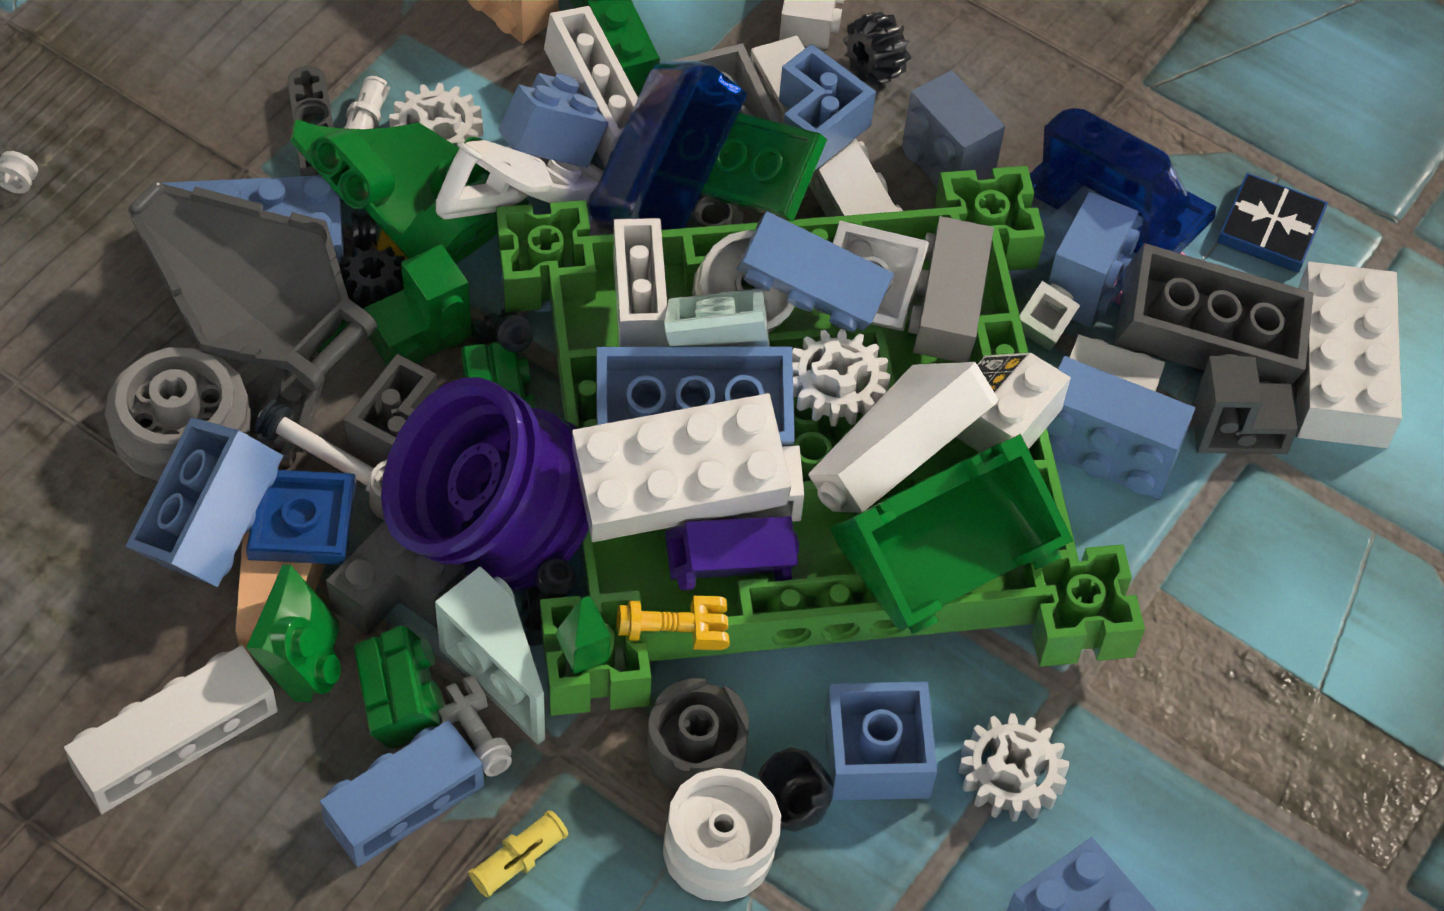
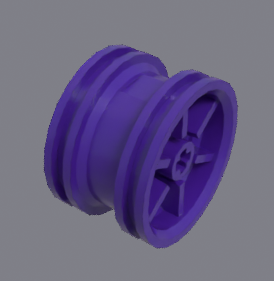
[381,377,589,592]

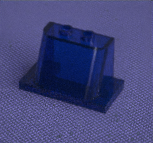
[1030,108,1217,254]

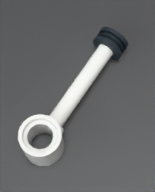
[254,399,387,520]

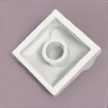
[814,221,929,331]

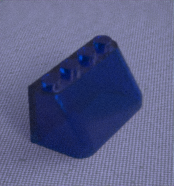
[589,61,748,231]

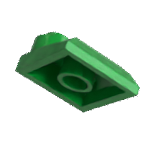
[246,565,341,703]

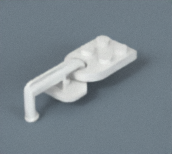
[436,140,622,219]

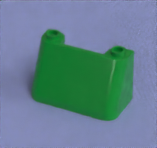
[829,434,1074,634]

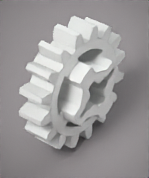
[389,83,484,148]
[792,329,890,426]
[958,713,1069,822]

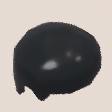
[758,747,833,832]

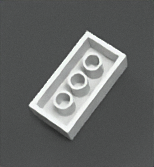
[1297,261,1402,449]
[572,393,792,542]

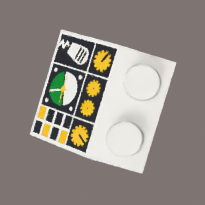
[956,353,1071,452]

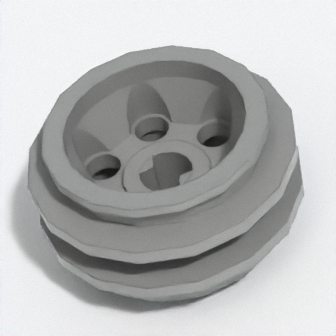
[105,347,251,481]

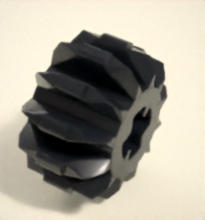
[843,12,911,85]
[339,243,405,309]

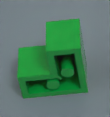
[363,244,472,366]

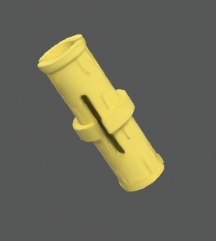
[468,810,569,898]

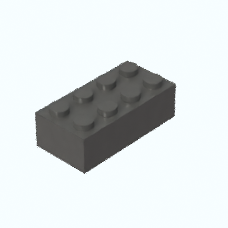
[1114,243,1314,385]

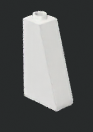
[808,362,999,513]

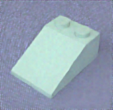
[664,288,770,347]
[435,567,545,745]

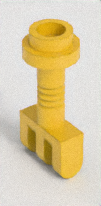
[616,596,730,650]

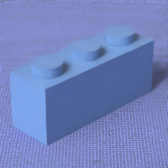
[736,211,894,332]
[320,720,484,868]

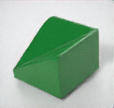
[556,596,610,674]

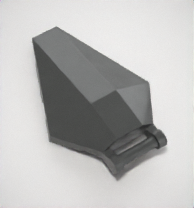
[128,180,378,391]

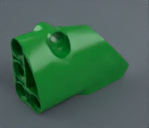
[290,119,529,264]

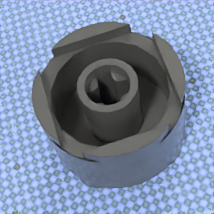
[647,678,749,794]

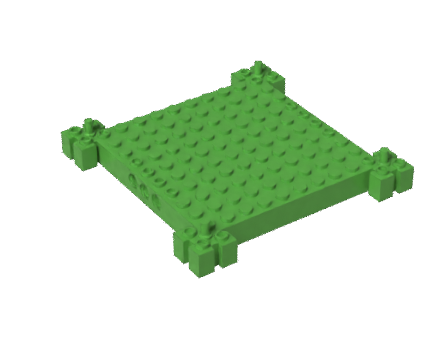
[496,166,1145,716]

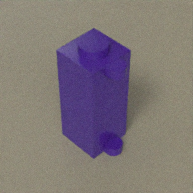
[665,516,799,591]

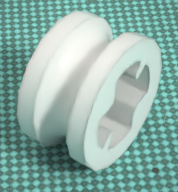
[0,151,39,194]

